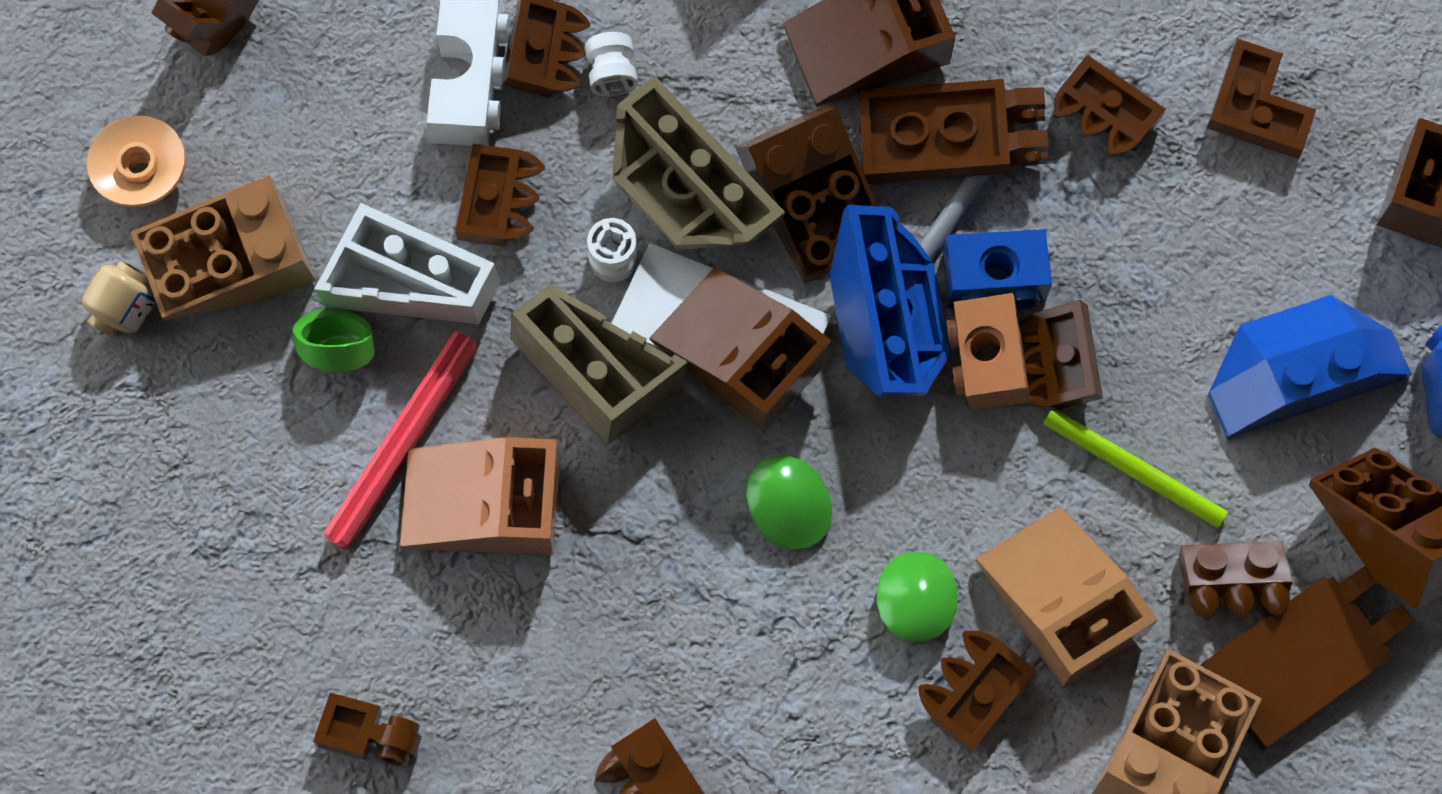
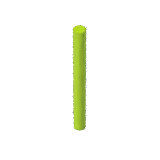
[1043,408,1229,529]

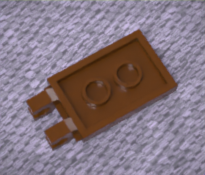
[859,79,1049,184]
[1200,566,1415,751]

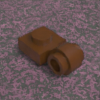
[313,692,422,767]

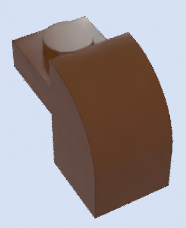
[151,0,259,56]

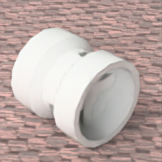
[585,32,638,97]
[587,218,638,282]

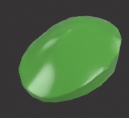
[293,308,375,374]
[746,456,832,550]
[876,552,957,644]

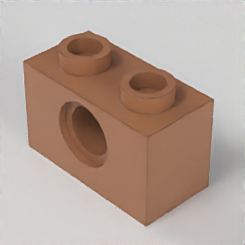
[947,293,1030,411]

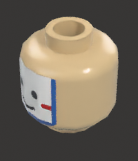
[81,260,156,337]

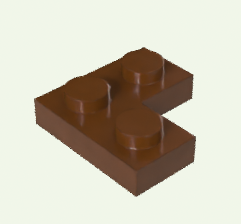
[1206,38,1316,159]

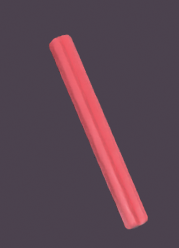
[325,331,477,550]

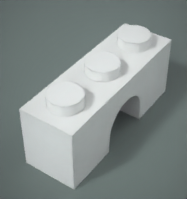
[426,0,510,146]

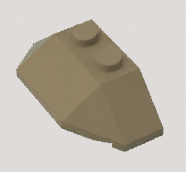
[612,76,785,249]

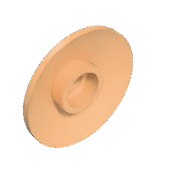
[86,116,186,207]

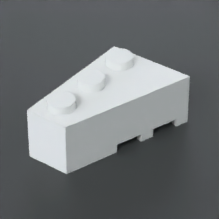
[314,203,501,324]

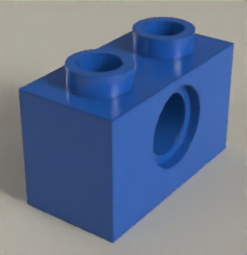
[942,229,1052,310]

